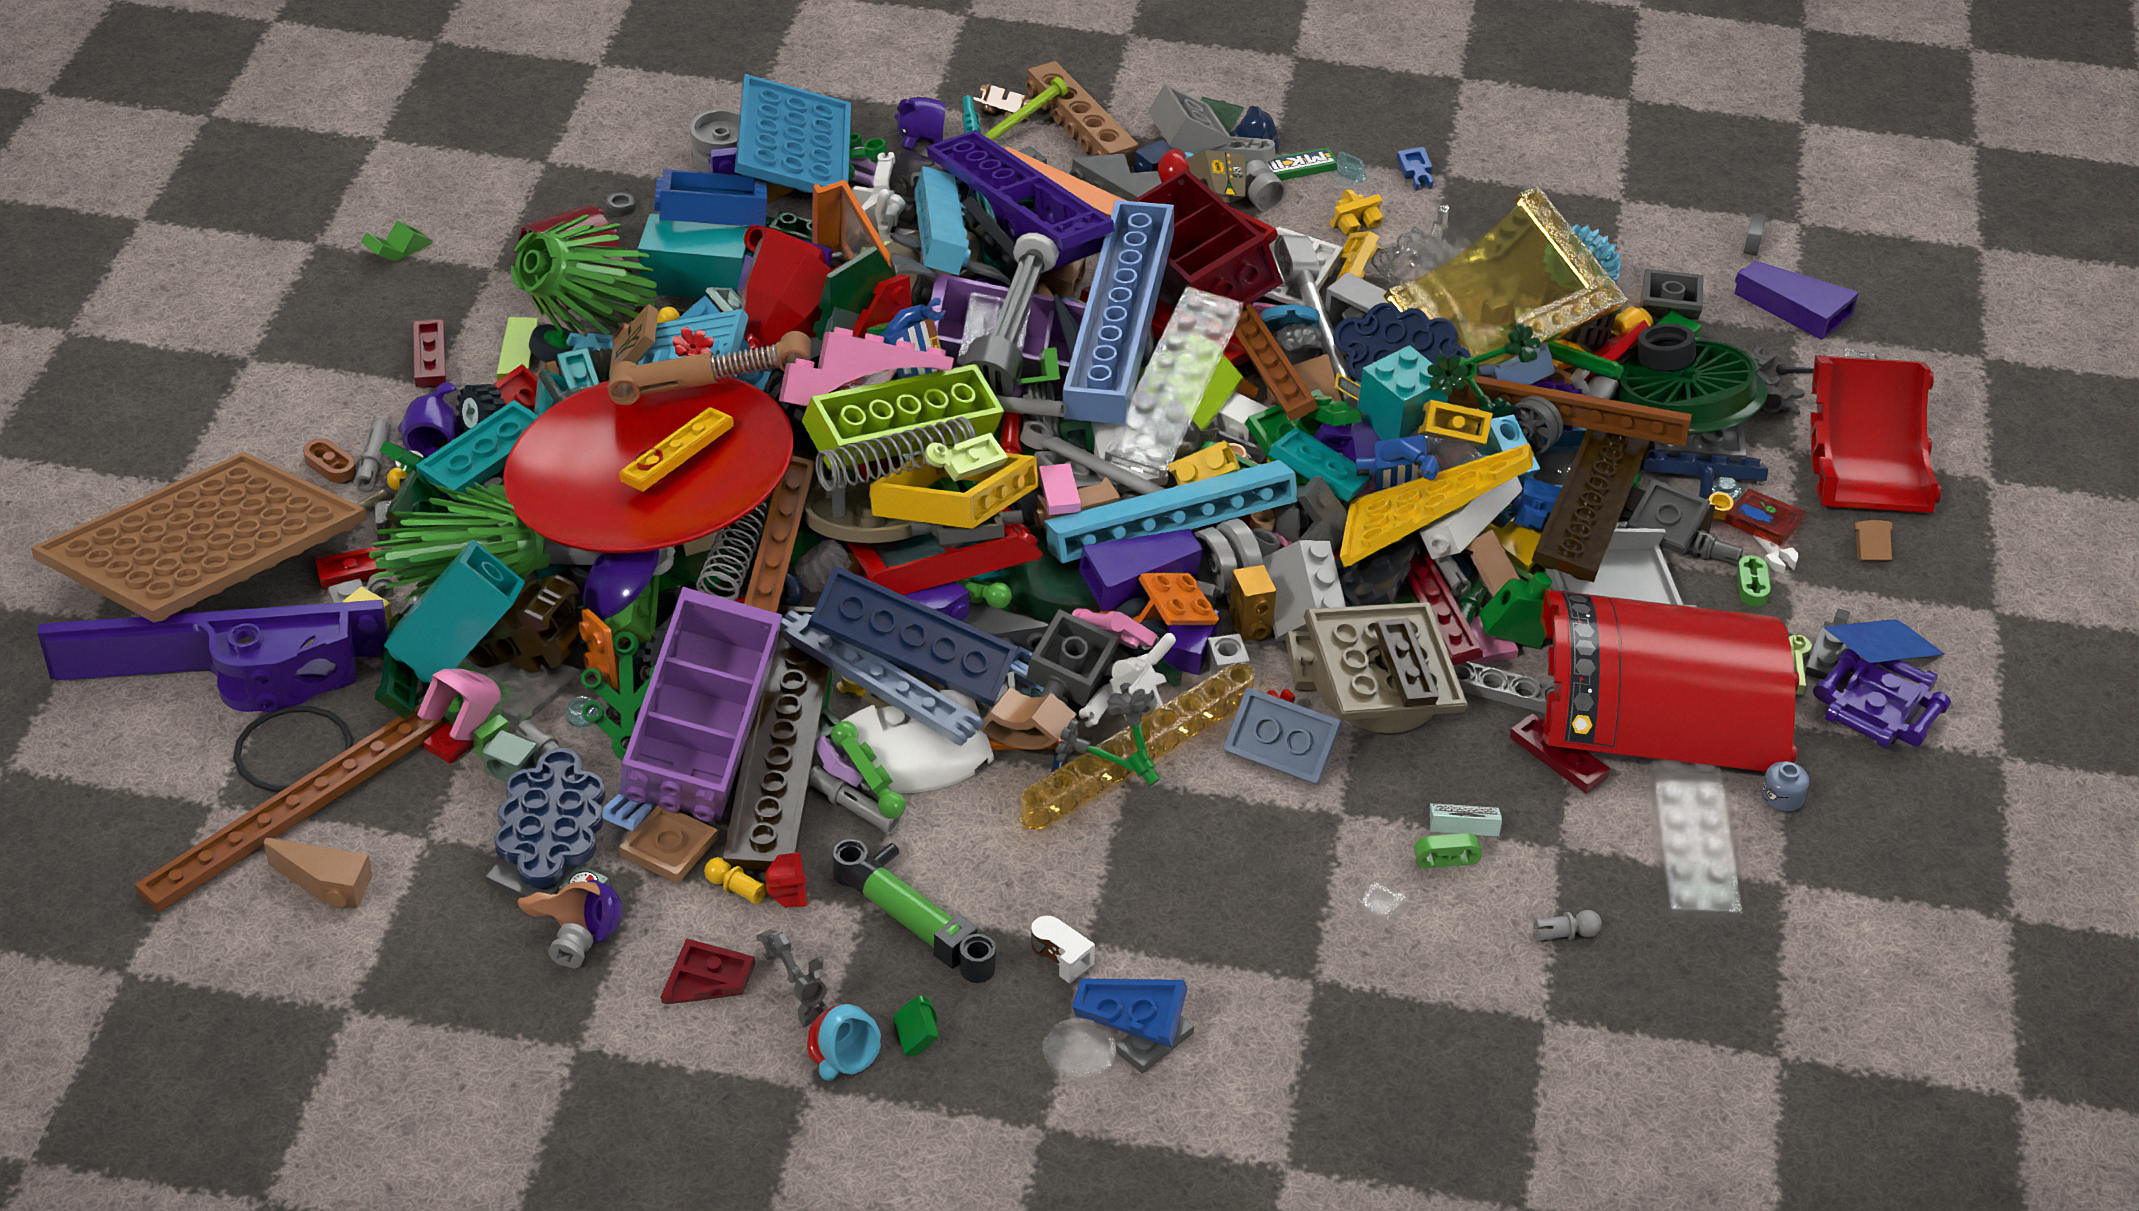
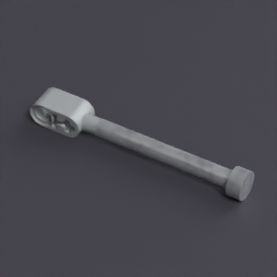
[1274,235,1359,409]

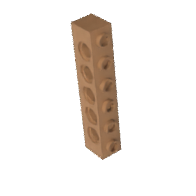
[1025,61,1139,168]

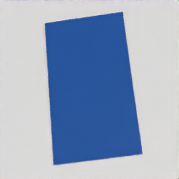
[1823,619,1945,663]

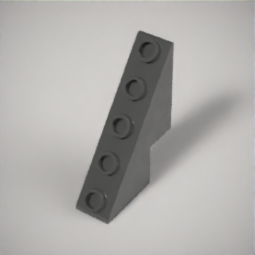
[1069,154,1162,201]
[962,602,1049,651]

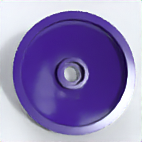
[583,549,659,620]

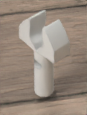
[1753,528,1798,573]

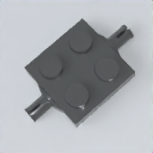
[911,509,1023,547]

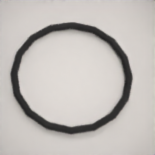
[233,706,353,792]

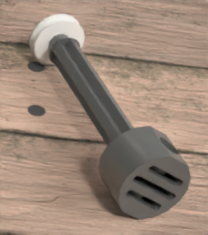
[961,233,1059,397]

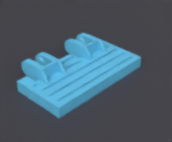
[636,309,749,365]

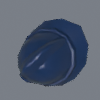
[1229,106,1280,153]

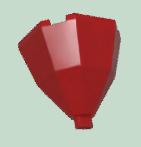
[742,228,840,349]

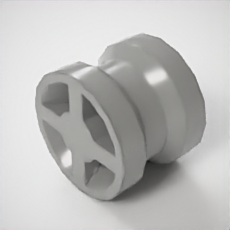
[548,923,593,969]

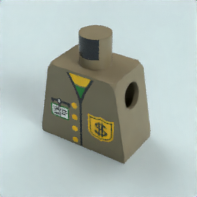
[1187,150,1246,207]

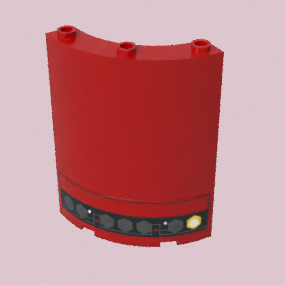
[1540,589,1800,771]

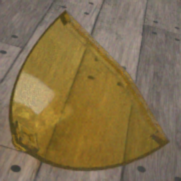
[1383,186,1628,366]

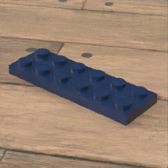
[808,565,1018,707]

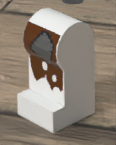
[1031,916,1095,984]

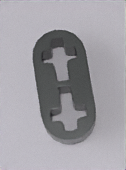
[1743,212,1767,256]

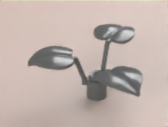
[890,233,1011,306]

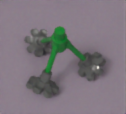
[1055,683,1160,786]

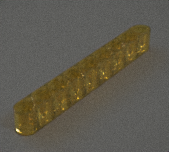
[1020,663,1255,830]

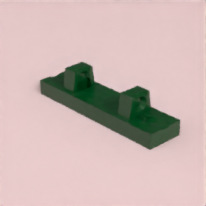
[374,612,418,719]

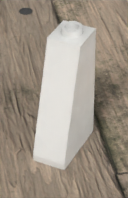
[1420,476,1523,559]

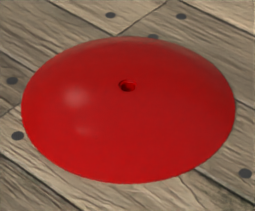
[504,375,794,553]

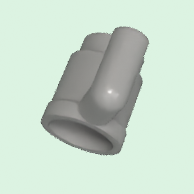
[1570,368,1619,400]

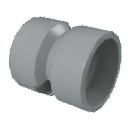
[1245,160,1287,211]

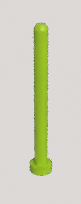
[984,77,1068,141]

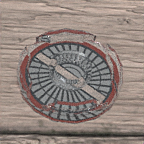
[1043,1018,1116,1083]

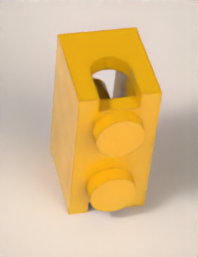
[1418,400,1493,447]
[1167,440,1241,487]

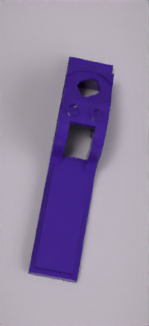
[926,130,1115,270]
[38,599,388,712]

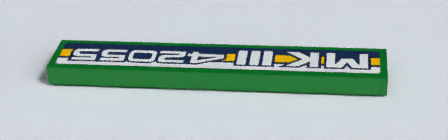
[1246,147,1338,181]

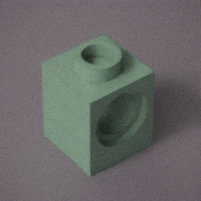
[482,730,538,782]

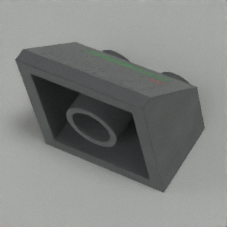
[1640,269,1703,320]

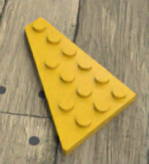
[1340,443,1534,567]

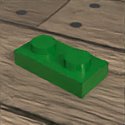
[1306,396,1361,426]

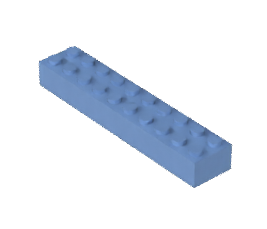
[1063,200,1174,425]

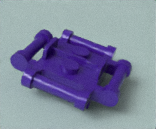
[1813,649,1951,749]

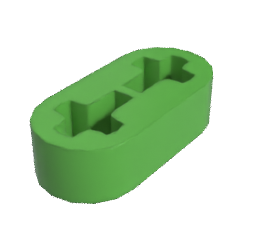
[1736,555,1771,607]
[1414,833,1482,868]

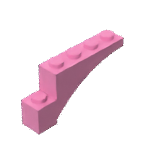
[779,327,954,407]

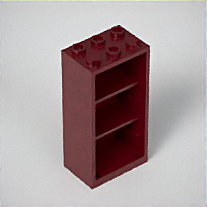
[1133,169,1283,328]

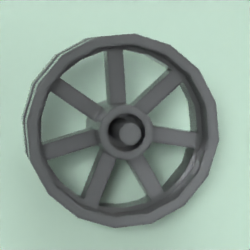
[1508,395,1563,455]

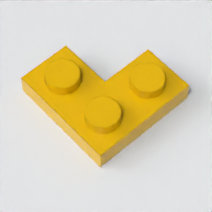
[1336,231,1379,281]

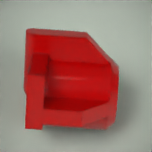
[765,851,808,908]

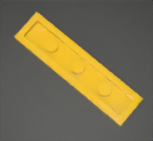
[619,407,734,492]

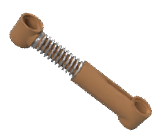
[608,331,811,405]

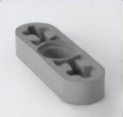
[1210,136,1276,163]

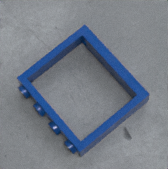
[654,169,767,227]

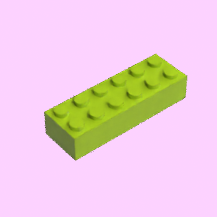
[802,364,1004,470]

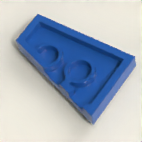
[1072,978,1188,1048]

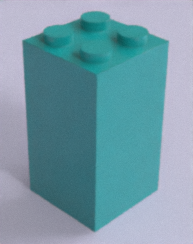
[638,214,755,300]
[1358,345,1448,461]
[384,539,525,684]

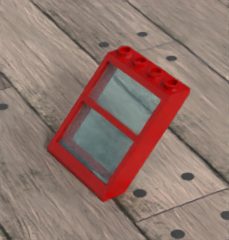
[846,506,1043,595]

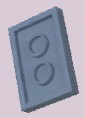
[1223,687,1343,786]

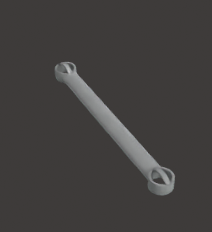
[1020,421,1281,557]

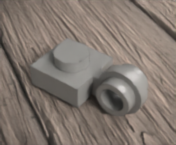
[328,574,394,603]

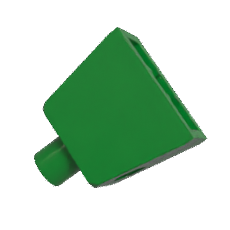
[1479,572,1552,649]

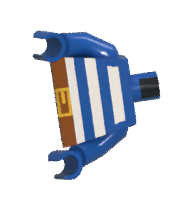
[880,298,946,379]
[1356,435,1440,491]

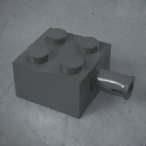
[1026,609,1119,707]

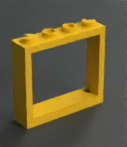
[869,446,1038,529]

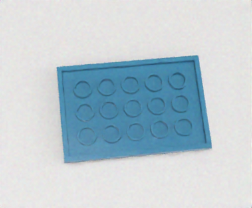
[734,74,851,193]

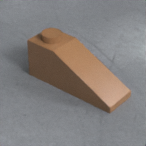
[264,837,372,908]

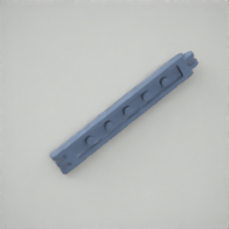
[780,610,985,746]

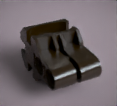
[468,574,593,673]

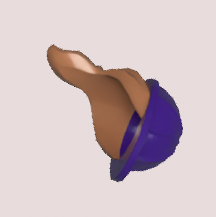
[517,880,623,942]

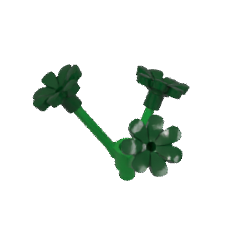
[1427,322,1541,427]

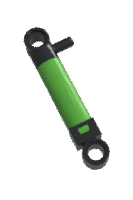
[833,839,996,983]

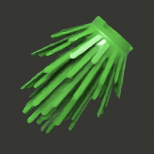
[511,214,657,335]
[369,482,550,601]

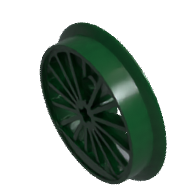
[1611,339,1767,435]

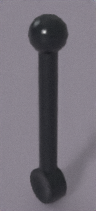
[1776,364,1814,375]

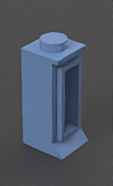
[1476,344,1555,385]

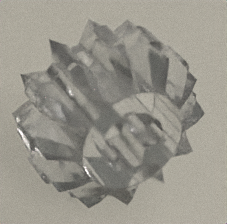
[794,539,851,592]

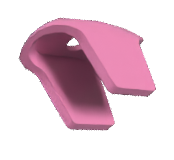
[417,668,501,740]

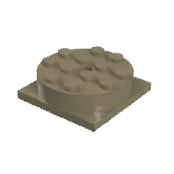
[1303,602,1468,733]

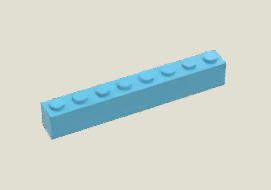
[914,166,971,275]
[1044,460,1298,563]

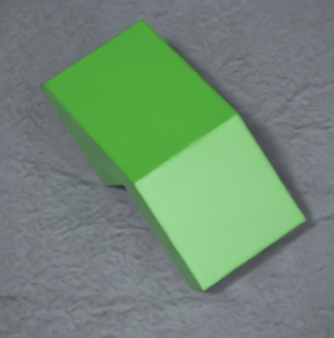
[361,220,433,262]

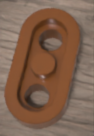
[303,438,356,483]

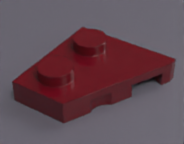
[660,938,756,1004]

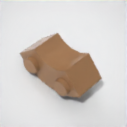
[980,687,1077,750]

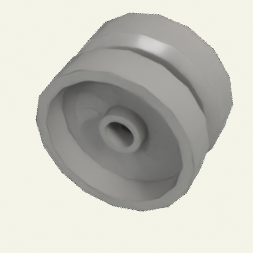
[690,109,740,172]
[1193,518,1263,598]

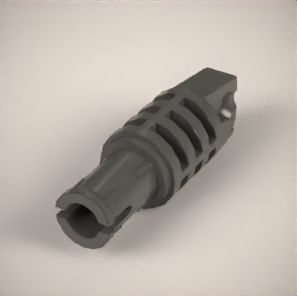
[1685,530,1744,567]

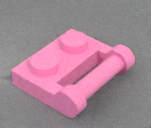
[1072,608,1157,649]

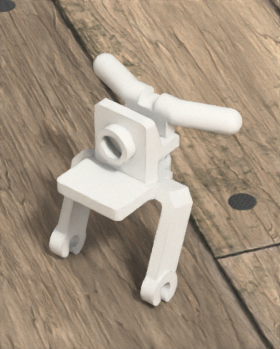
[852,152,906,243]
[1079,633,1176,728]

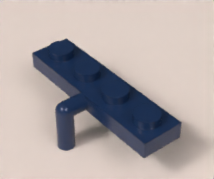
[1640,450,1768,499]

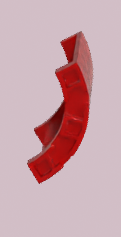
[1810,355,1941,513]

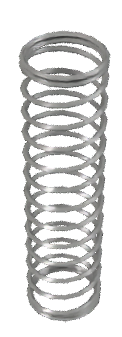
[816,416,976,492]
[696,491,774,601]

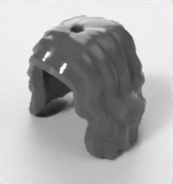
[1274,323,1323,365]

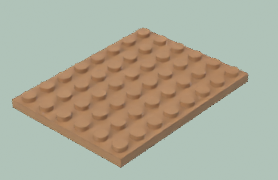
[31,452,367,623]

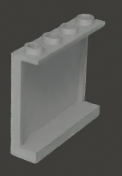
[1545,528,1697,607]

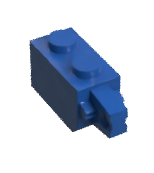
[1510,477,1561,532]

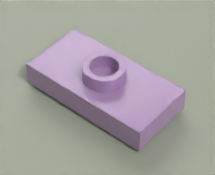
[816,736,863,787]

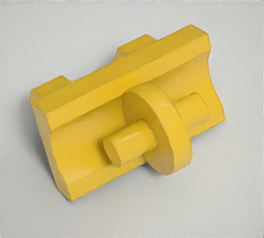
[1329,189,1384,236]

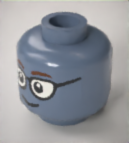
[1761,761,1810,812]

